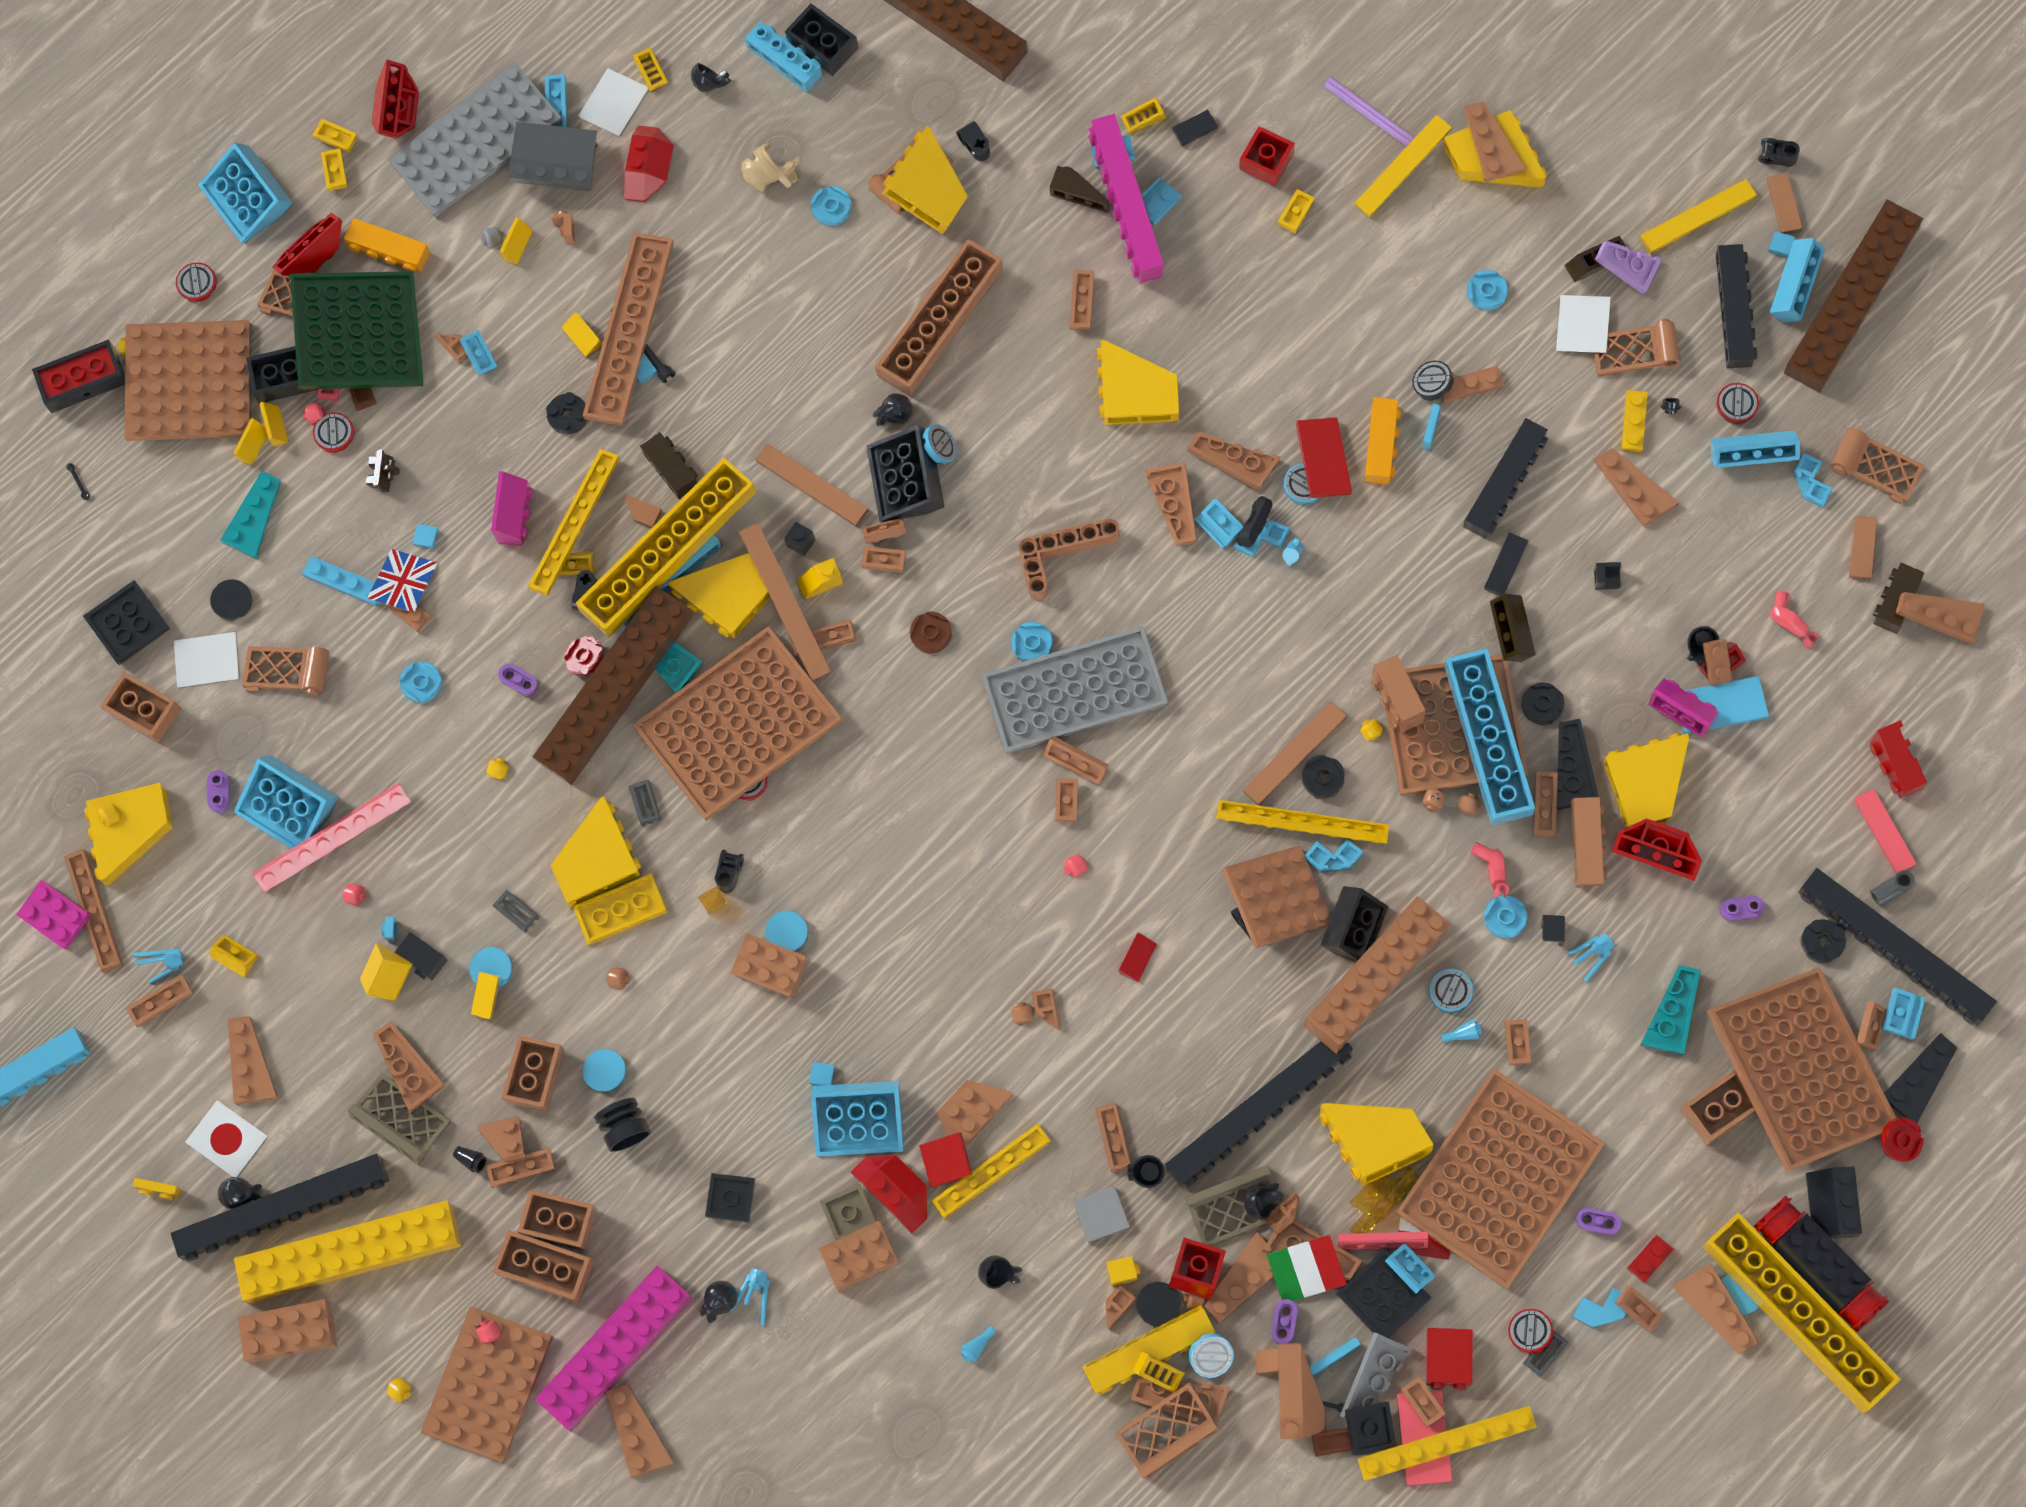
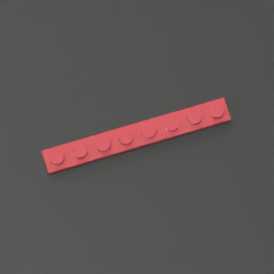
[252,783,411,892]

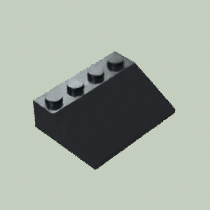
[866,425,944,523]

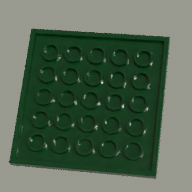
[289,271,424,390]

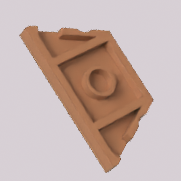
[937,1080,1013,1147]

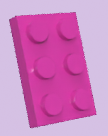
[16,880,91,950]

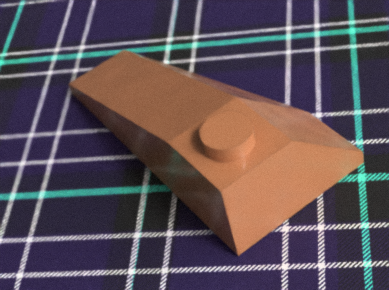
[1278,1343,1325,1439]

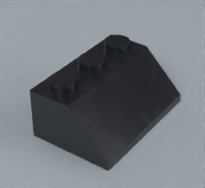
[1321,886,1389,962]
[1805,1166,1862,1239]

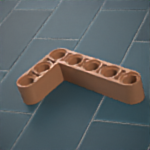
[1019,519,1120,601]

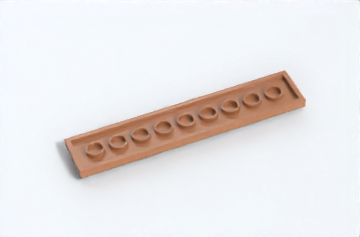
[583,233,674,426]

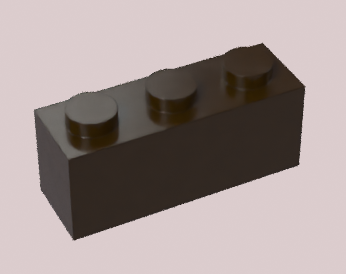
[640,432,698,499]
[1872,563,1925,634]
[1490,594,1536,662]

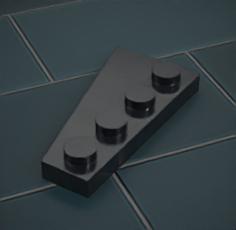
[1557,719,1599,810]
[1884,1033,1957,1123]

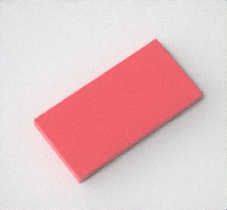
[1397,1390,1452,1486]

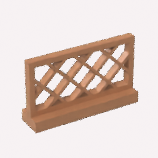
[1115,1383,1221,1479]

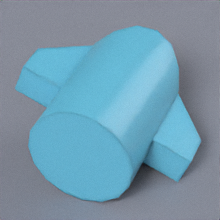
[1282,537,1304,566]

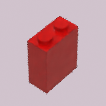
[1426,1328,1473,1390]

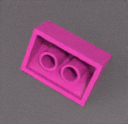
[491,471,533,546]
[1648,678,1719,739]

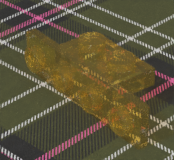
[1349,1167,1419,1234]

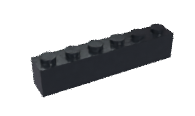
[1715,244,1757,368]
[1463,418,1549,539]

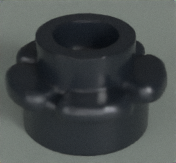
[1661,398,1682,414]

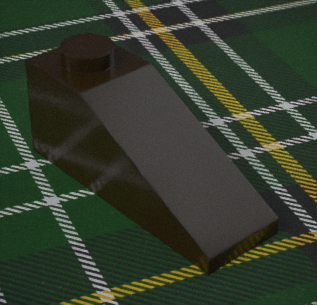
[1050,166,1109,213]
[1564,235,1626,283]

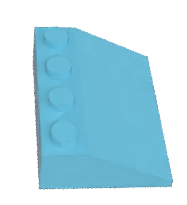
[198,143,293,243]
[234,755,338,849]
[811,1081,903,1157]

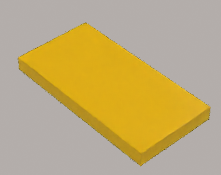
[573,873,668,946]

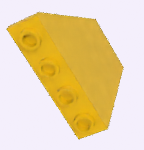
[1443,110,1547,188]
[882,126,968,235]
[1097,340,1179,425]
[668,553,771,640]
[1603,733,1689,828]
[84,783,173,885]
[550,797,641,908]
[1319,1103,1433,1186]

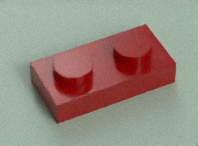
[1627,1234,1674,1283]

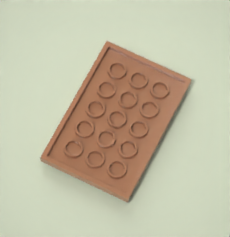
[420,1306,553,1463]

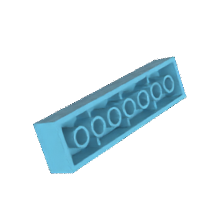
[1444,648,1535,826]

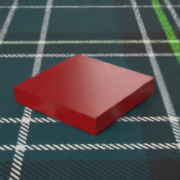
[919,1132,973,1188]

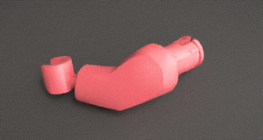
[1770,591,1818,648]
[1470,841,1510,898]

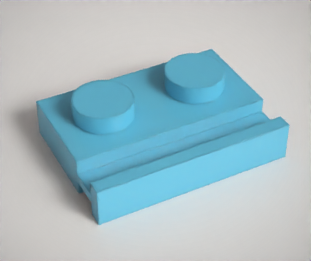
[1141,177,1181,226]
[1194,498,1243,549]
[1882,988,1925,1040]

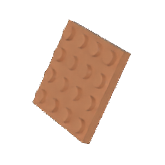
[1222,845,1331,949]

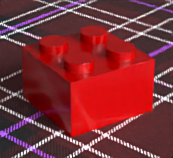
[1239,126,1295,186]
[1168,1237,1226,1300]

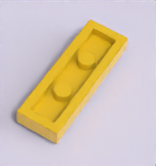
[1621,390,1648,453]

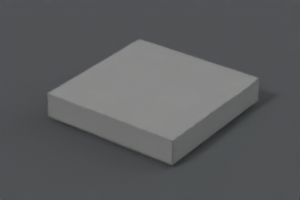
[1073,1186,1130,1244]

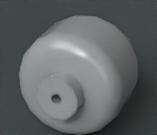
[481,227,503,248]

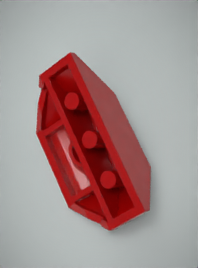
[372,59,419,139]
[624,125,674,202]
[272,213,342,276]
[1611,818,1702,881]
[850,1155,927,1234]

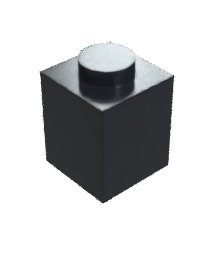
[784,522,816,556]

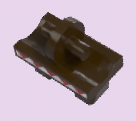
[366,450,400,492]

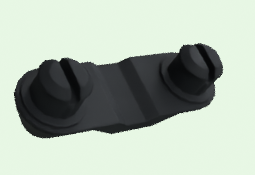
[1236,496,1273,548]

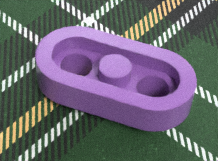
[498,664,538,696]
[207,770,230,813]
[1720,896,1765,921]
[1576,1207,1621,1236]
[1271,1299,1298,1344]

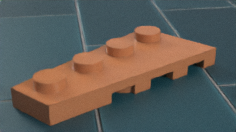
[1187,432,1280,491]
[1144,462,1197,546]
[1262,1220,1362,1281]
[1131,1378,1230,1424]

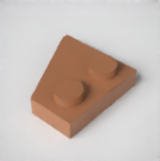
[478,1116,525,1162]

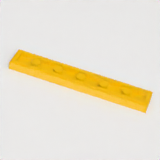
[1354,115,1452,218]
[1640,179,1757,254]
[931,1124,1051,1219]

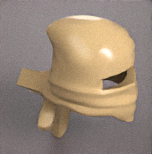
[741,142,801,192]

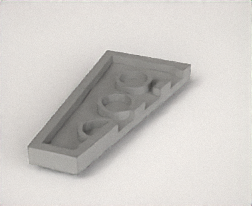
[1340,1332,1415,1419]

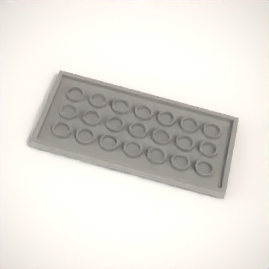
[387,62,563,218]
[981,626,1168,754]

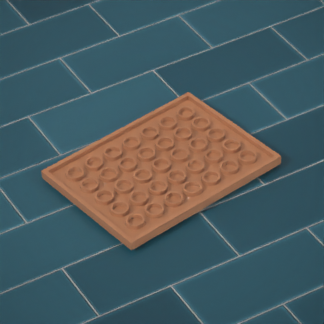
[632,626,843,821]
[1707,967,1896,1173]
[1395,1068,1605,1290]

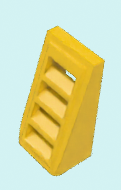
[633,47,668,92]
[1121,97,1167,134]
[1133,1352,1185,1393]

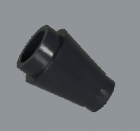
[453,1146,487,1173]

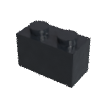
[394,932,448,981]

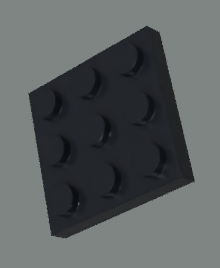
[83,580,170,665]
[1336,1249,1432,1338]

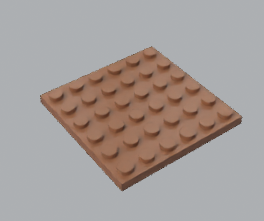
[125,320,250,441]
[1385,655,1528,796]

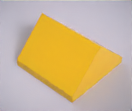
[360,942,413,1001]

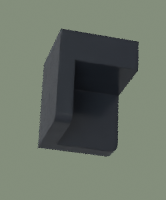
[1594,562,1622,590]
[1541,915,1565,946]

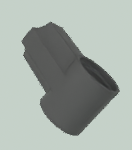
[1870,870,1915,907]

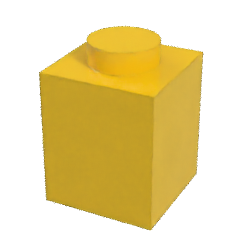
[1106,1256,1141,1287]

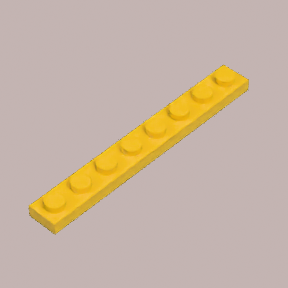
[528,449,620,597]
[1216,800,1389,844]
[1357,1405,1537,1481]

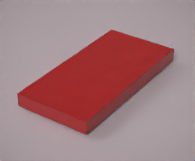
[1296,417,1352,498]

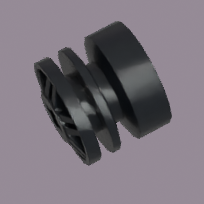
[594,1098,651,1152]

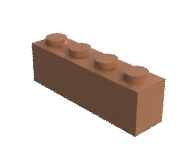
[1571,797,1607,886]

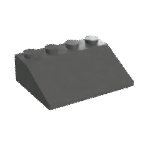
[509,122,597,191]

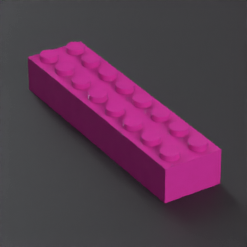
[1088,113,1164,284]
[535,1265,693,1432]

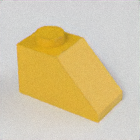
[797,558,843,599]

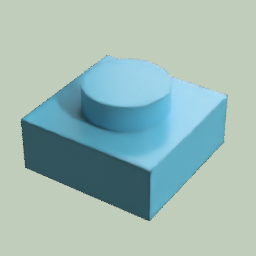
[381,916,398,942]

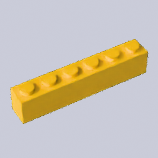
[1081,1305,1215,1394]

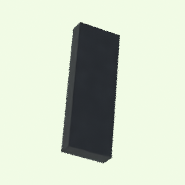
[1484,532,1529,596]

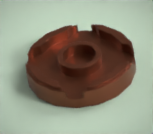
[910,611,952,654]

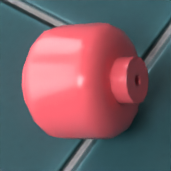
[303,402,325,425]
[1064,854,1087,878]
[343,883,366,906]
[476,1319,501,1344]

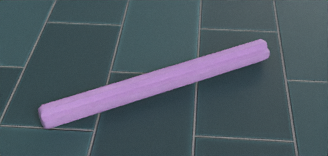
[1325,77,1415,147]

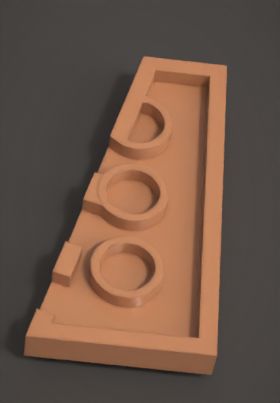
[1463,102,1526,182]
[1595,448,1679,527]
[1896,592,1985,644]
[228,1016,279,1105]
[373,1021,444,1113]
[1204,1232,1274,1324]
[1673,1263,1759,1354]
[606,1384,675,1478]

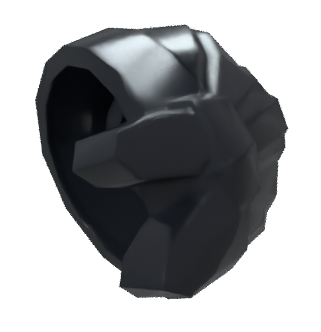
[691,63,731,92]
[873,393,913,426]
[1687,625,1719,666]
[1127,1155,1165,1188]
[218,1177,262,1209]
[1244,1183,1284,1220]
[978,1255,1022,1289]
[700,1281,738,1324]

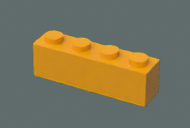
[344,218,431,273]
[1364,397,1402,485]

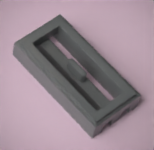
[629,779,662,827]
[492,889,539,933]
[1522,1330,1569,1378]

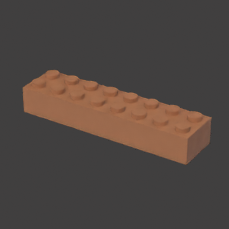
[875,239,1003,397]
[1303,896,1451,1054]

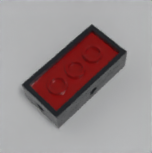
[32,339,125,413]

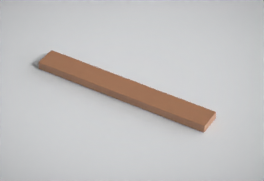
[739,523,831,681]

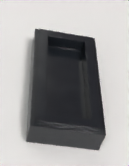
[1172,109,1218,146]

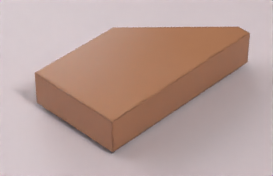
[434,334,468,364]
[625,495,662,528]
[1031,989,1060,1029]
[1265,1192,1300,1234]
[1106,1284,1137,1330]

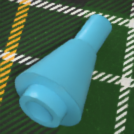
[1441,1019,1483,1043]
[960,1326,996,1363]

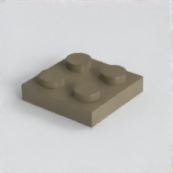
[820,1184,876,1240]

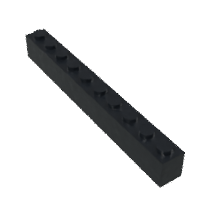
[1798,868,1997,1026]
[1165,1041,1353,1188]
[170,1153,390,1262]

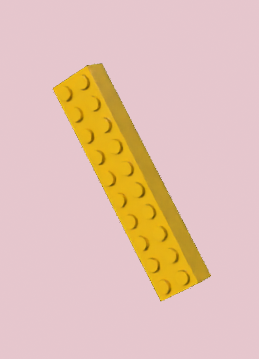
[576,458,757,638]
[234,1200,462,1304]
[1702,1212,1901,1414]

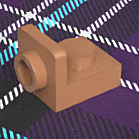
[551,211,575,244]

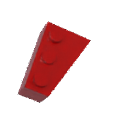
[1870,720,1927,799]

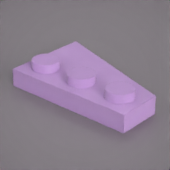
[1595,241,1662,294]

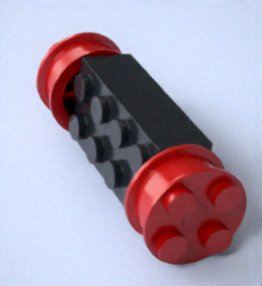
[1754,1196,1890,1332]

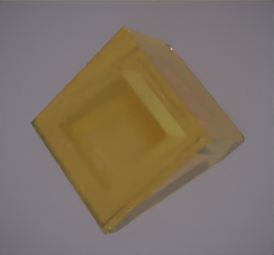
[698,886,727,915]

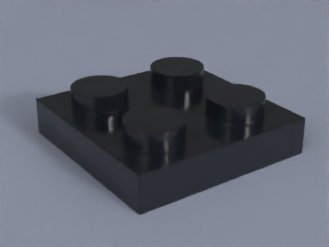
[705,1173,756,1223]
[1345,1401,1396,1455]

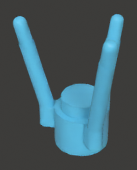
[1568,933,1614,982]
[132,948,184,984]
[730,1268,770,1326]

